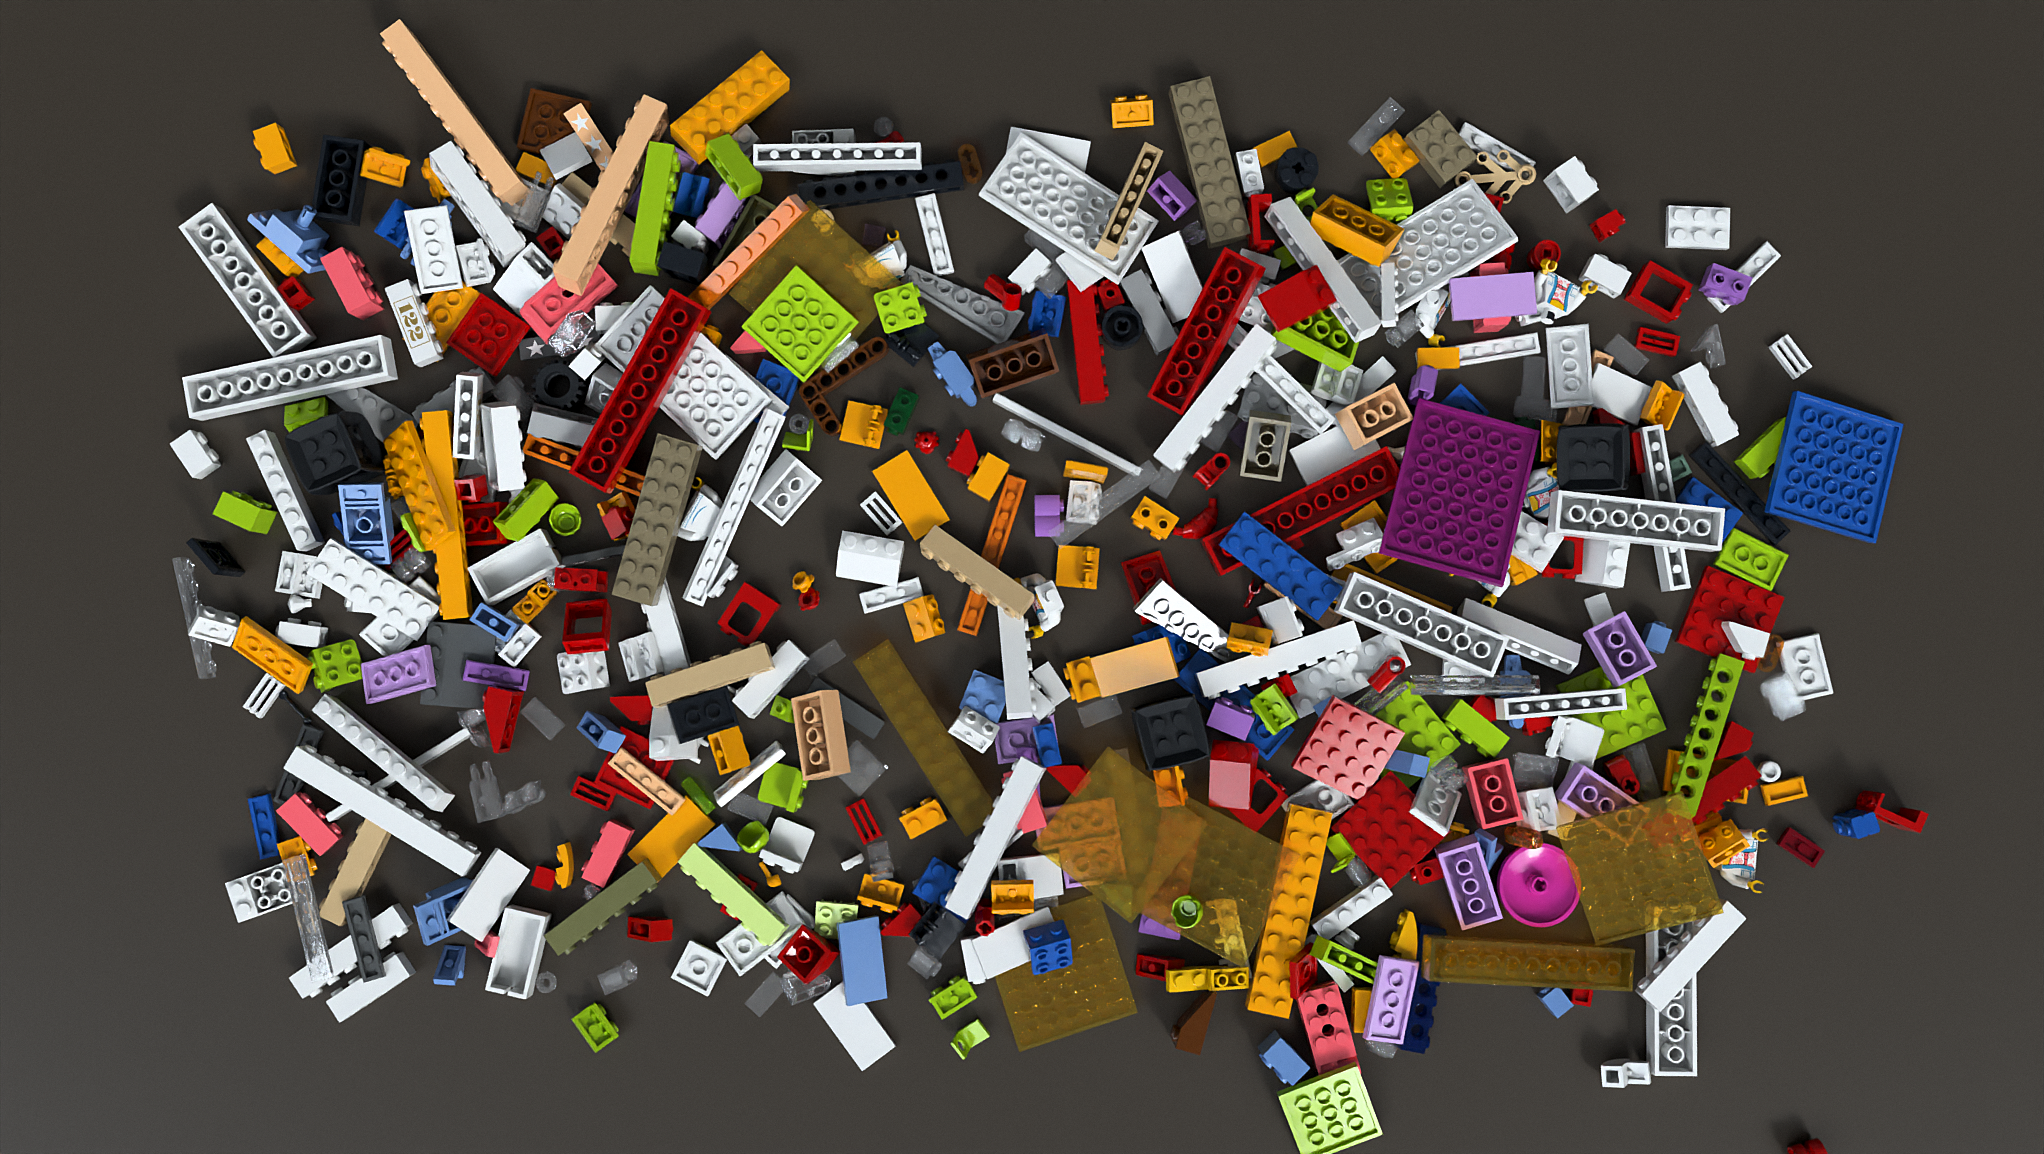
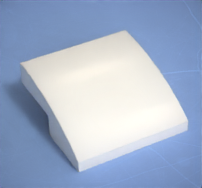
[1310,362,1363,405]
[275,551,323,599]
[495,609,542,668]
[619,631,664,682]
[1516,786,1563,835]

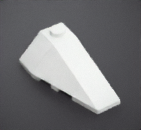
[649,706,698,761]

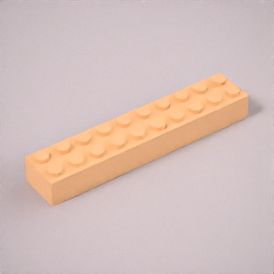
[380,19,531,206]
[552,94,669,296]

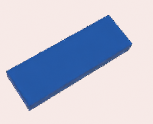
[248,794,281,859]

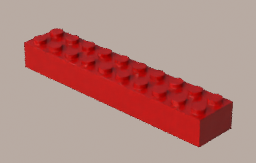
[569,288,712,494]
[1200,446,1399,577]

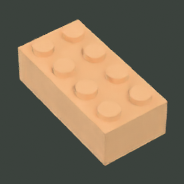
[791,690,851,781]

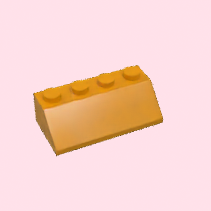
[1310,194,1404,267]

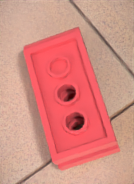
[519,264,618,344]
[1296,980,1361,1076]

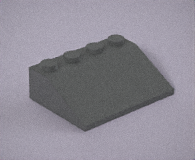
[420,621,497,709]

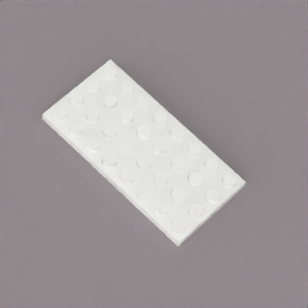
[979,132,1159,285]
[1337,179,1518,322]
[594,285,772,460]

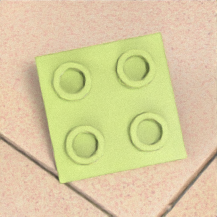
[814,899,859,939]

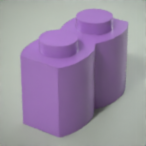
[1407,365,1438,406]
[1034,495,1064,537]

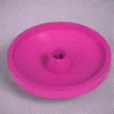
[1497,843,1581,927]

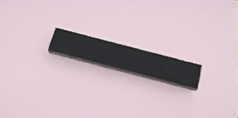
[1689,441,1791,545]

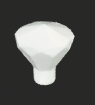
[1388,446,1405,465]
[288,594,312,613]

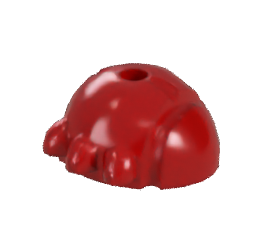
[914,431,939,454]
[798,587,820,611]

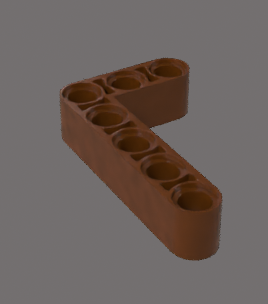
[799,337,889,436]

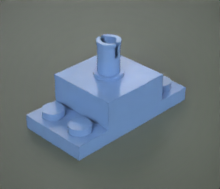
[247,205,329,274]
[338,482,394,565]
[413,877,504,946]

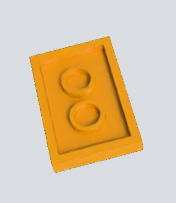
[1340,500,1397,574]

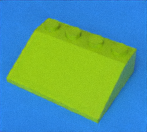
[1271,307,1359,372]

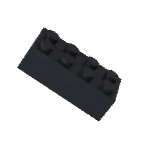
[311,135,372,227]

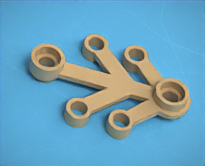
[1455,150,1536,204]

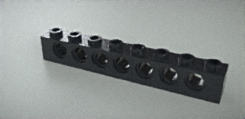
[798,159,964,213]

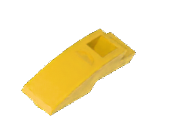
[1390,909,1417,960]
[1166,966,1249,993]

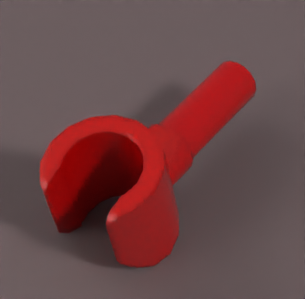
[875,131,904,143]
[1243,579,1263,608]

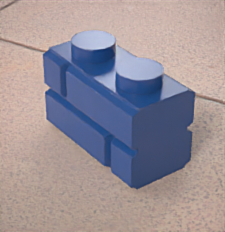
[1032,722,1062,767]
[1833,809,1880,839]

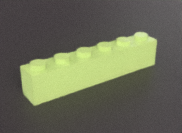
[678,843,790,946]

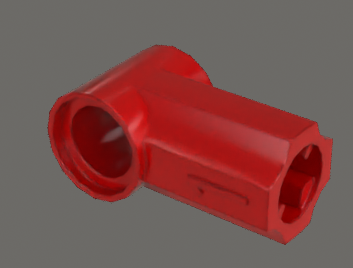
[984,273,1022,311]
[1366,654,1406,693]
[975,898,994,937]

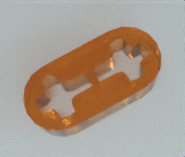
[958,144,982,184]
[1756,634,1784,672]
[1504,825,1543,849]

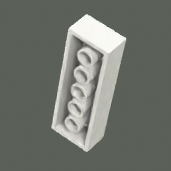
[429,141,526,268]

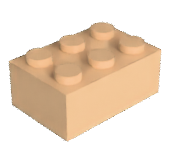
[1335,383,1413,450]

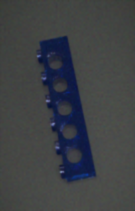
[1396,922,1448,1054]

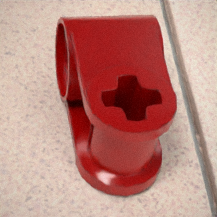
[1192,453,1230,491]
[1603,754,1640,795]

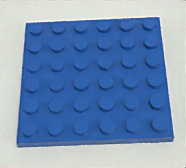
[1764,391,1904,543]

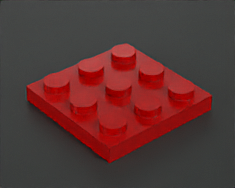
[446,293,531,377]
[594,726,675,809]

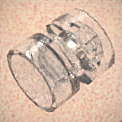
[390,546,431,584]
[1429,755,1469,794]

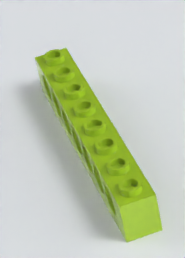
[1665,653,1745,819]

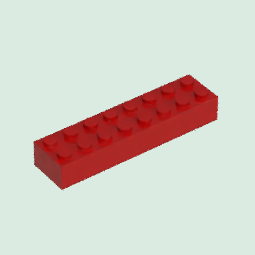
[1147,247,1266,416]

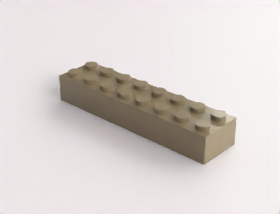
[1168,76,1251,249]
[612,433,703,606]

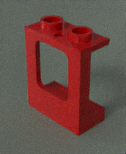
[1246,194,1275,255]
[1536,522,1584,579]
[554,567,608,593]
[717,582,781,647]
[1227,768,1288,833]
[1855,790,1929,833]

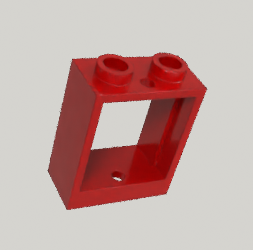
[1624,260,1693,324]
[562,599,612,655]

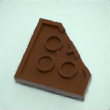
[516,88,592,153]

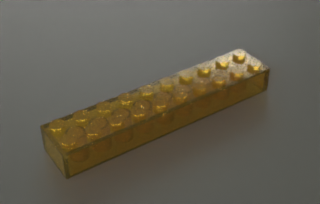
[853,639,995,837]
[1421,934,1635,992]

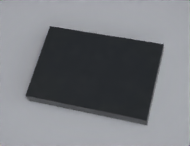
[186,538,245,577]
[666,685,740,745]

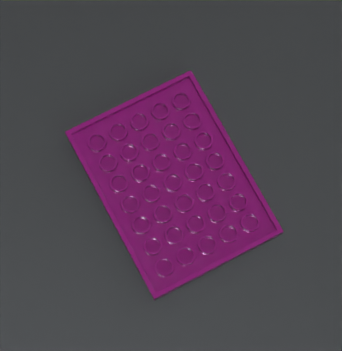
[1378,398,1540,588]

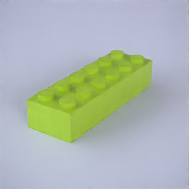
[629,141,681,276]

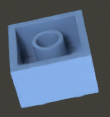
[959,669,1006,723]
[1258,1030,1310,1086]

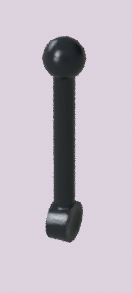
[279,691,312,724]

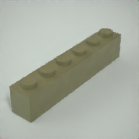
[544,858,662,956]

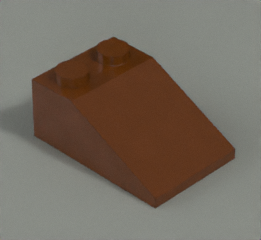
[1170,990,1217,1055]

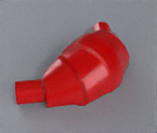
[1173,498,1219,540]

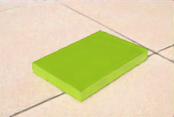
[1713,527,1789,591]

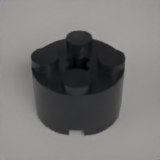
[1274,147,1319,194]
[1101,305,1143,351]

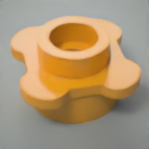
[793,571,814,593]

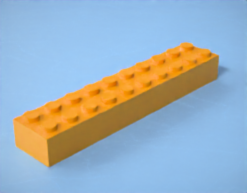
[1245,802,1333,1019]

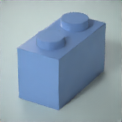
[470,602,520,642]
[577,710,626,753]

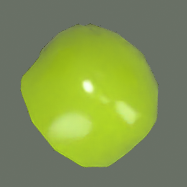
[549,503,582,536]
[736,821,769,853]
[1171,894,1203,929]

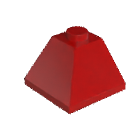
[777,924,840,985]

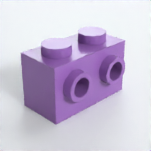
[1147,171,1197,221]
[1698,263,1753,305]
[1206,697,1255,740]

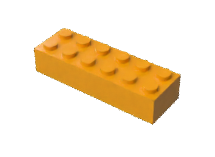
[670,50,790,165]

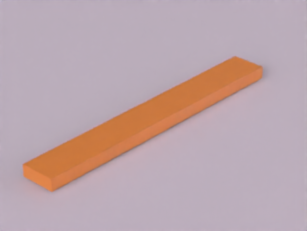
[957,474,1027,636]

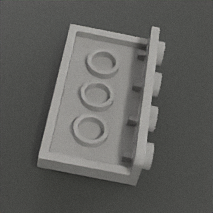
[1237,371,1327,438]

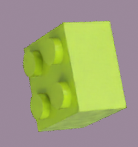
[213,490,277,534]

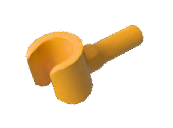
[759,861,781,887]

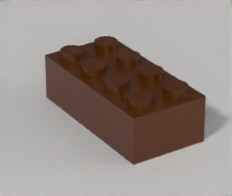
[966,328,1060,398]

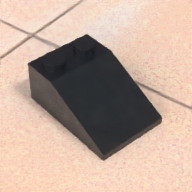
[657,240,709,286]

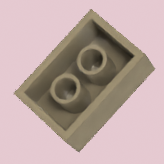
[1404,110,1477,189]
[1240,410,1291,482]

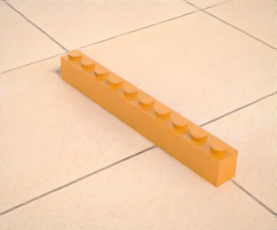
[420,410,473,620]

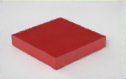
[1289,942,1318,1000]

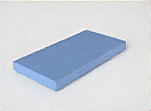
[837,915,887,1006]

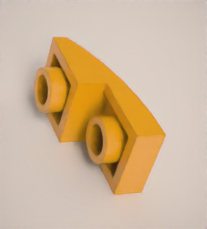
[512,579,558,624]
[555,842,574,889]

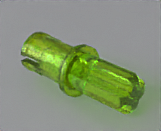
[681,777,716,815]

